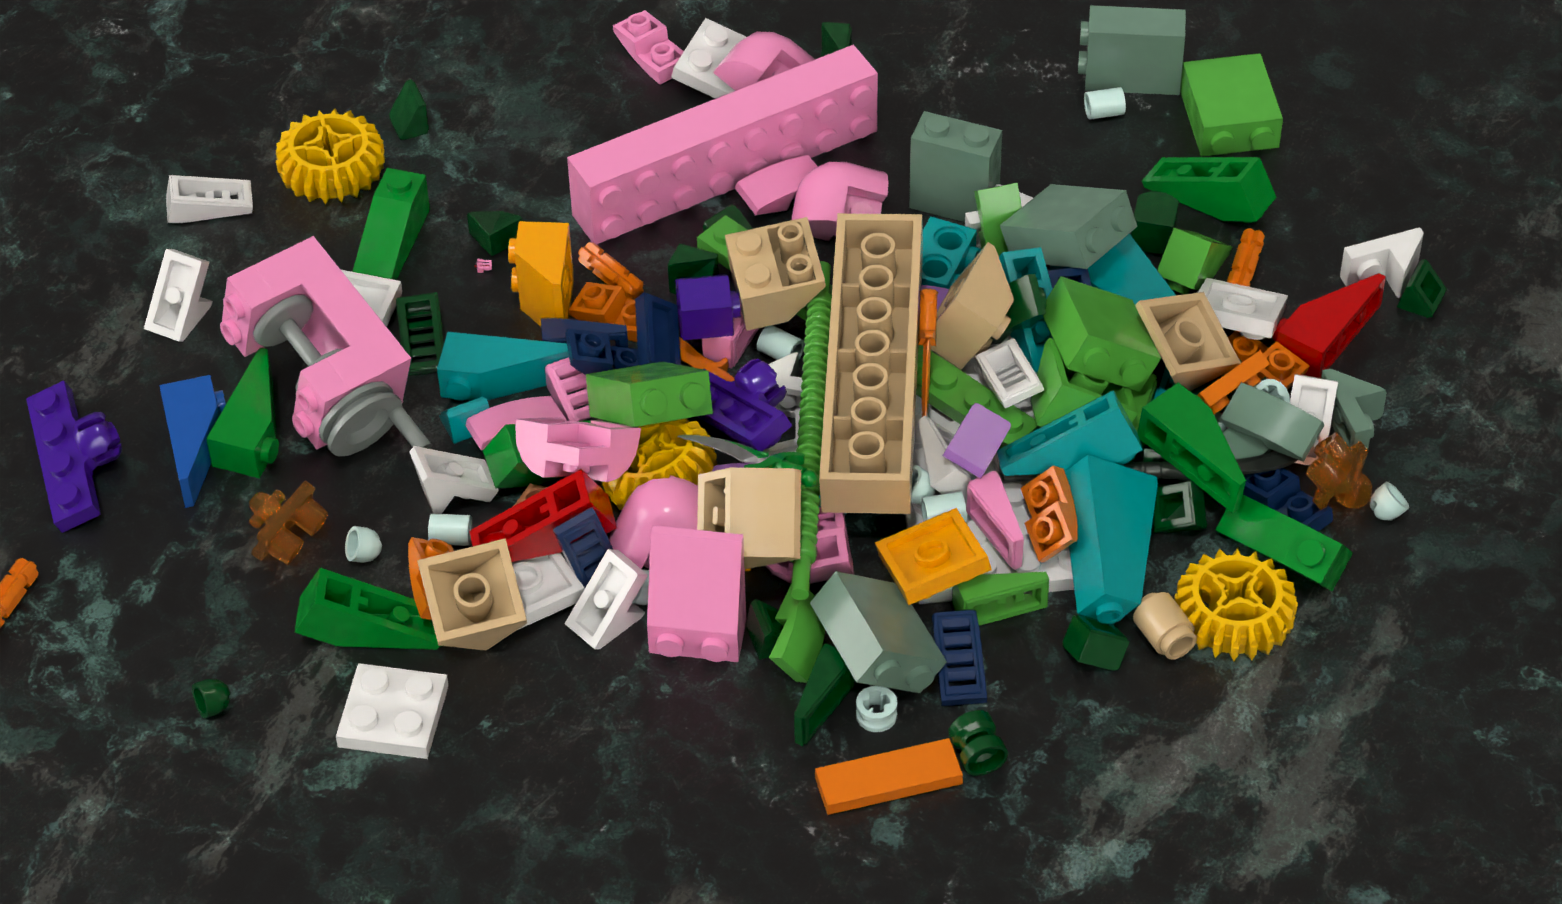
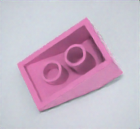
[647,525,746,662]

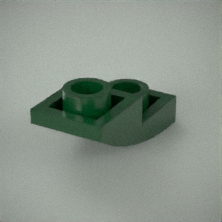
[990,274,1046,345]

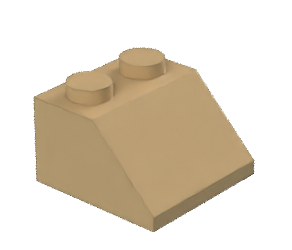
[931,242,1014,370]

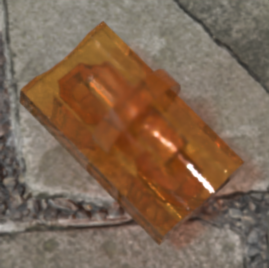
[1306,432,1373,510]
[249,481,328,565]

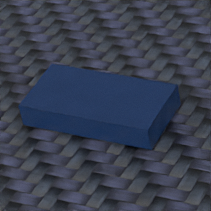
[635,292,681,365]

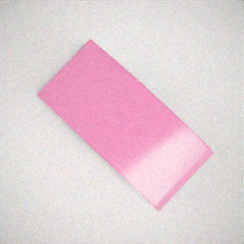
[613,10,684,85]
[735,155,818,215]
[465,396,567,450]

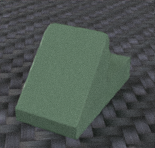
[1321,369,1387,461]

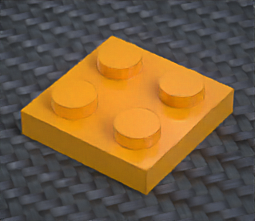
[875,508,992,605]

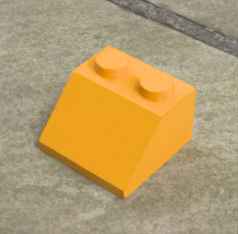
[508,221,574,327]

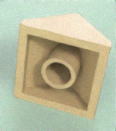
[1135,292,1241,392]
[417,538,527,650]

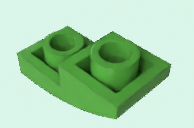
[974,183,1022,256]
[769,586,825,683]

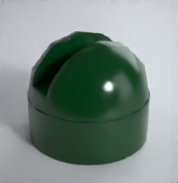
[192,679,230,718]

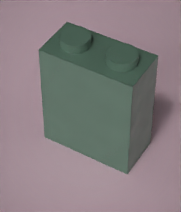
[1078,5,1186,95]
[909,111,1002,222]
[1000,184,1137,269]
[810,571,947,693]

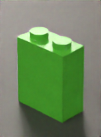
[1180,53,1283,157]
[1043,276,1161,392]
[586,361,713,427]

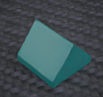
[439,397,489,444]

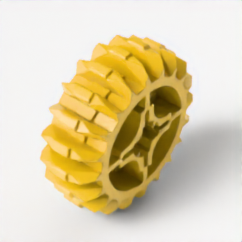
[276,109,385,204]
[602,418,718,510]
[1174,548,1298,662]

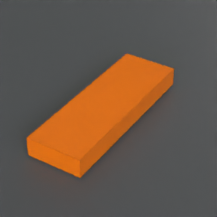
[815,738,963,815]

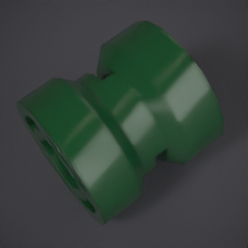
[949,710,1008,776]

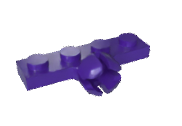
[696,358,792,451]
[26,380,122,533]

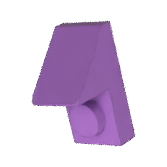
[942,403,1011,479]

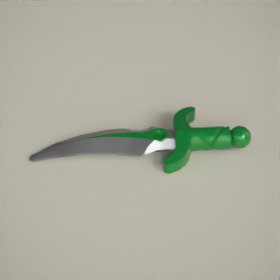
[678,435,818,488]

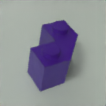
[675,274,741,340]

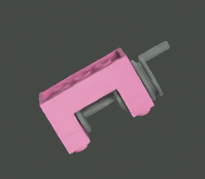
[220,236,432,457]

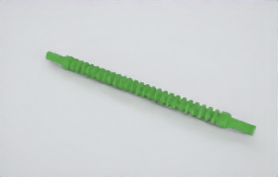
[790,261,832,600]

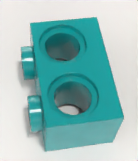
[921,216,981,289]

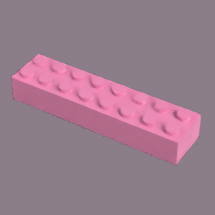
[567,44,878,244]

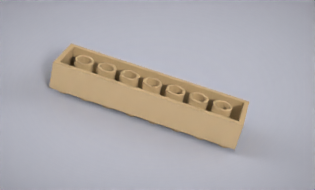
[819,213,923,514]

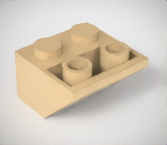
[725,217,826,331]
[697,467,801,569]

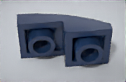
[565,328,638,375]
[1243,468,1333,532]

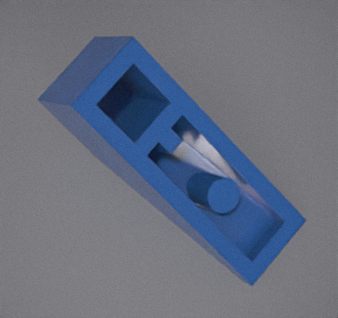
[159,375,226,508]

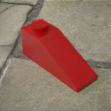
[1273,273,1386,378]
[469,469,617,562]

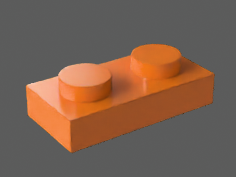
[1197,350,1270,414]

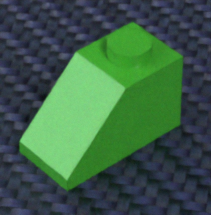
[1158,228,1232,294]

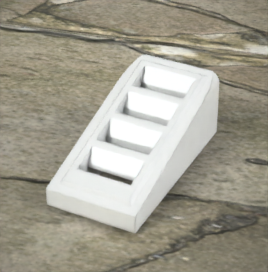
[166,175,253,223]
[975,338,1044,408]
[918,416,978,501]

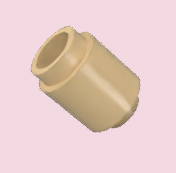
[1133,592,1197,660]

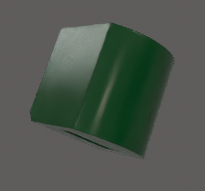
[1131,191,1179,254]

